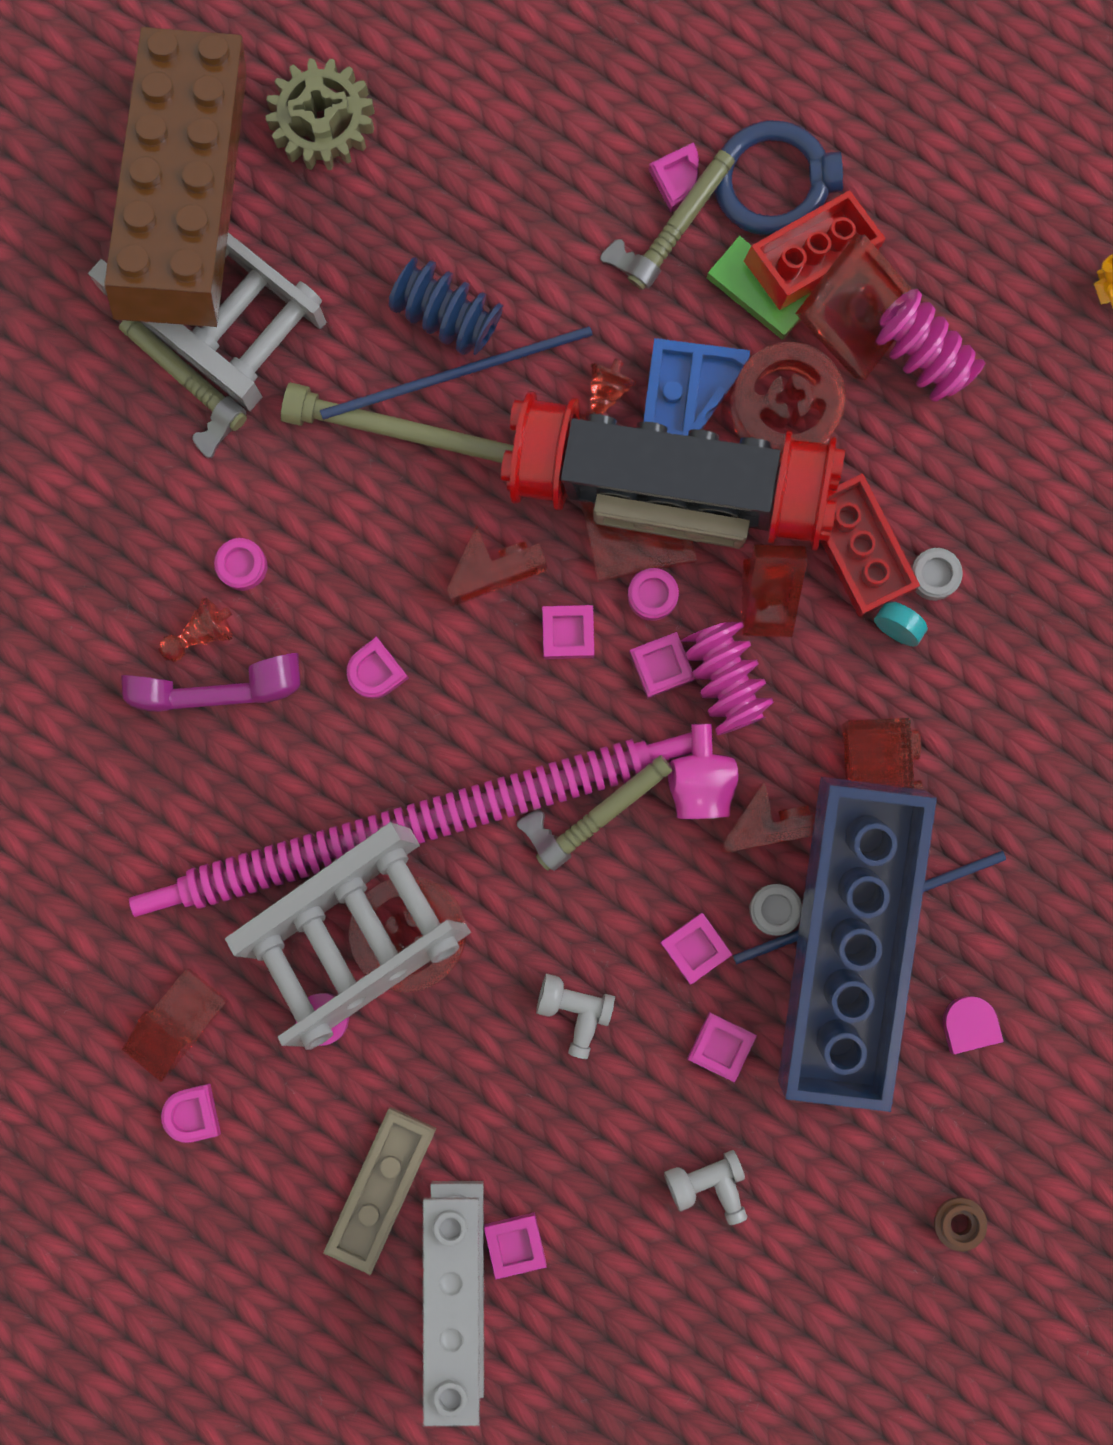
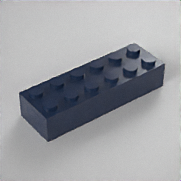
[778,777,937,1112]

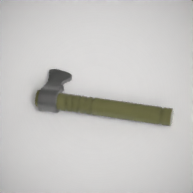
[600,150,735,290]
[119,320,247,458]
[517,755,673,871]

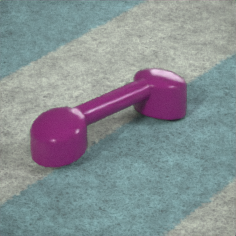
[121,653,301,712]

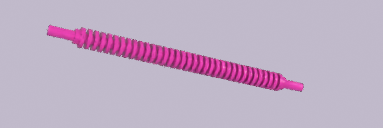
[129,732,692,917]

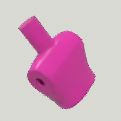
[668,723,738,819]

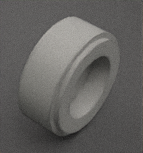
[911,548,963,601]
[749,884,802,936]

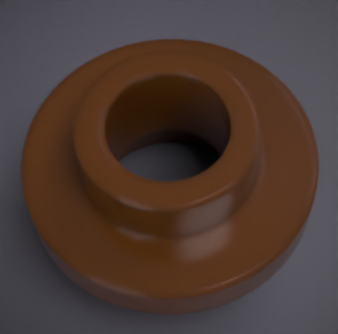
[934,1197,987,1251]

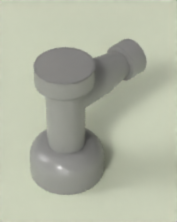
[536,973,615,1059]
[664,1150,747,1225]

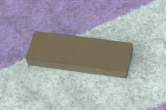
[594,494,750,549]
[323,1107,437,1275]

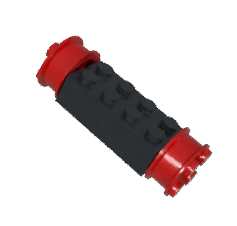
[501,391,845,551]

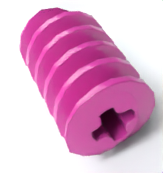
[876,289,986,402]
[681,622,774,736]

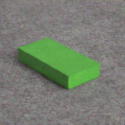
[707,236,816,340]

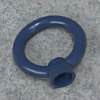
[714,120,843,236]

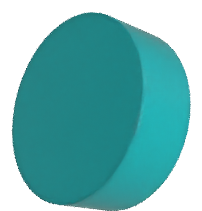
[874,602,928,647]

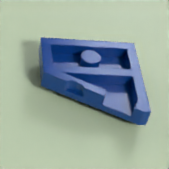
[643,338,750,436]

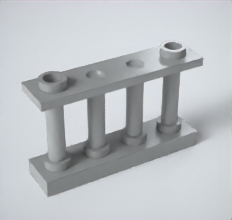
[88,233,326,412]
[225,822,471,1050]
[423,1181,484,1426]

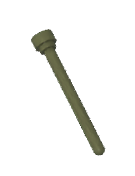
[281,382,513,463]

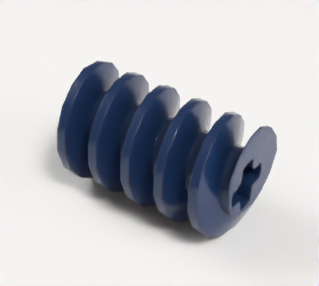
[388,257,504,355]

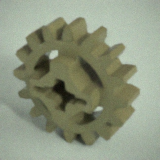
[266,58,375,170]

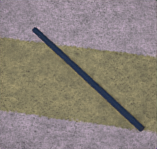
[320,326,592,420]
[732,851,1006,965]

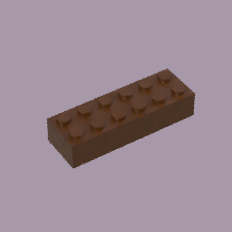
[104,27,247,327]

